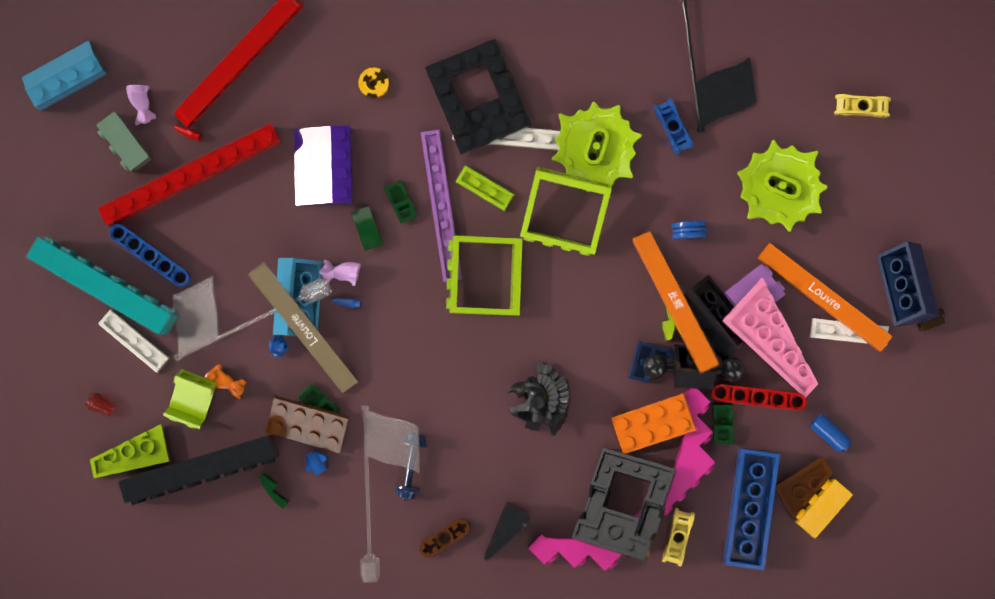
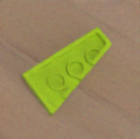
[90,424,170,478]

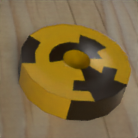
[358,68,389,99]

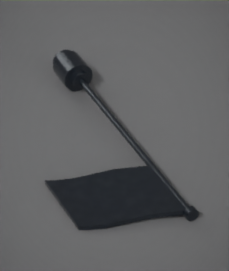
[682,0,756,132]

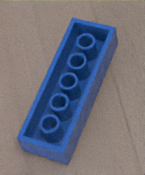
[723,448,780,570]

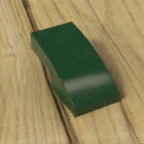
[384,180,418,224]
[351,206,383,251]
[297,382,340,413]
[713,403,733,444]
[259,472,290,509]

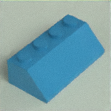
[22,41,107,111]
[273,258,323,336]

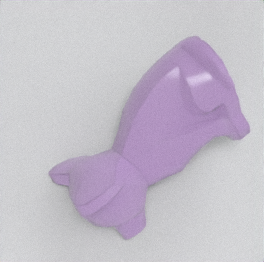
[126,85,156,126]
[319,260,361,286]

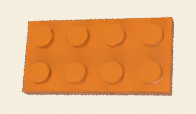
[611,393,697,454]

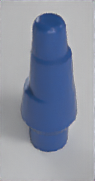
[332,298,362,308]

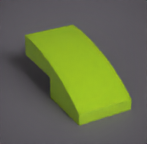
[661,305,675,341]

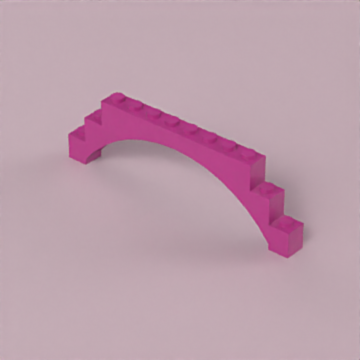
[528,388,715,571]

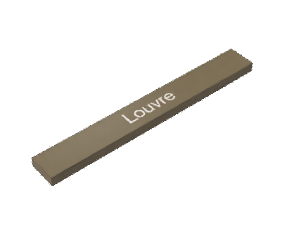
[248,262,358,393]

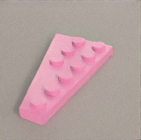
[723,278,818,398]

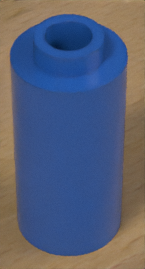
[809,413,851,453]

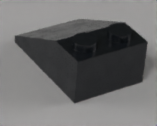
[484,502,530,561]

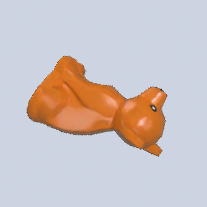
[204,364,247,400]

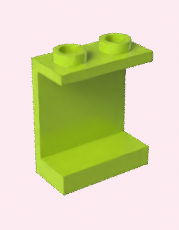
[163,369,217,429]

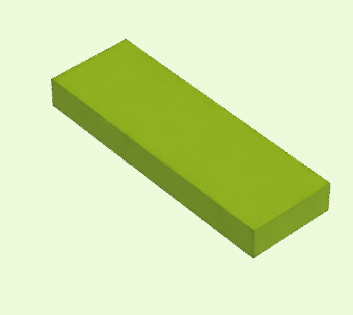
[456,165,514,212]

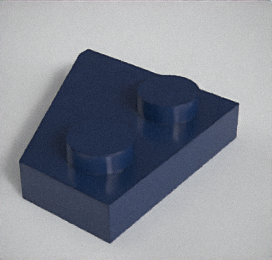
[628,341,673,383]

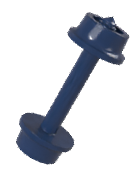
[394,431,427,501]

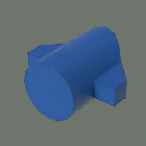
[305,450,329,476]

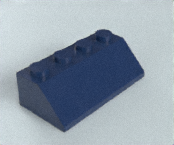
[876,241,939,327]

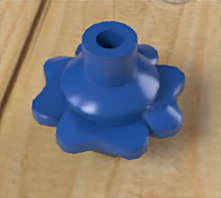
[269,335,289,357]

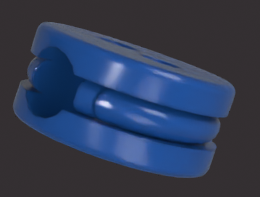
[671,221,708,240]

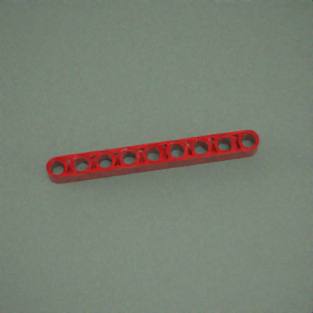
[174,0,304,128]

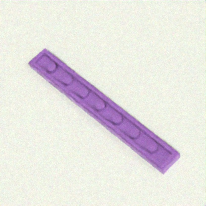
[421,129,463,283]

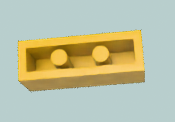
[795,479,853,538]

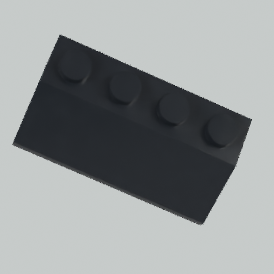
[683,274,746,361]

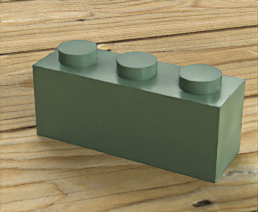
[96,111,152,173]

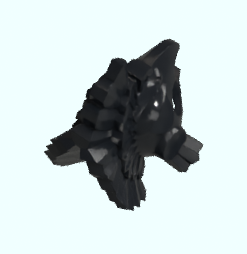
[507,362,571,436]

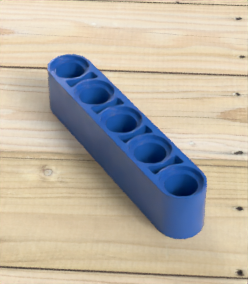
[109,224,192,287]

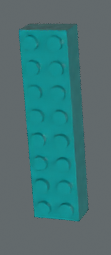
[26,236,179,336]

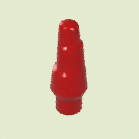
[174,125,202,141]

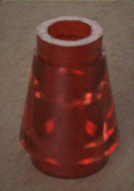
[85,392,115,417]

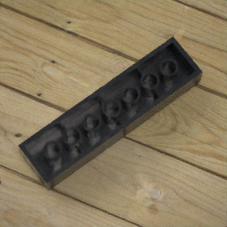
[118,434,280,506]

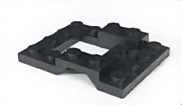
[425,39,531,155]
[572,448,677,562]

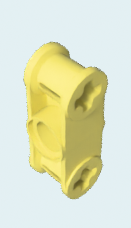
[834,94,891,118]
[662,508,695,567]

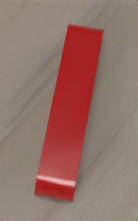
[710,384,807,411]

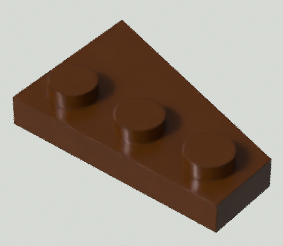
[775,456,833,519]

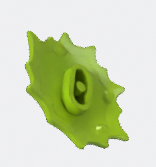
[552,102,642,192]
[737,140,827,232]

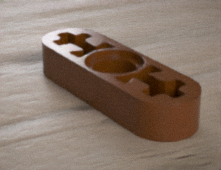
[420,518,470,557]

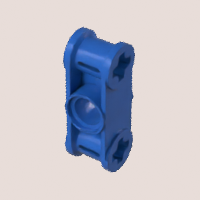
[653,98,694,155]

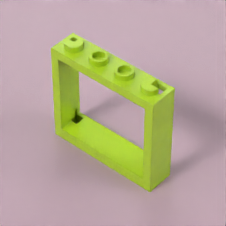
[520,167,612,256]
[446,236,522,316]

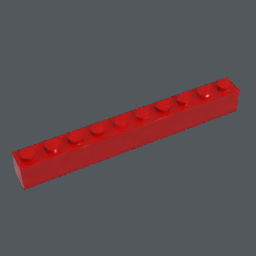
[98,123,282,227]

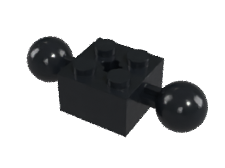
[643,344,745,389]

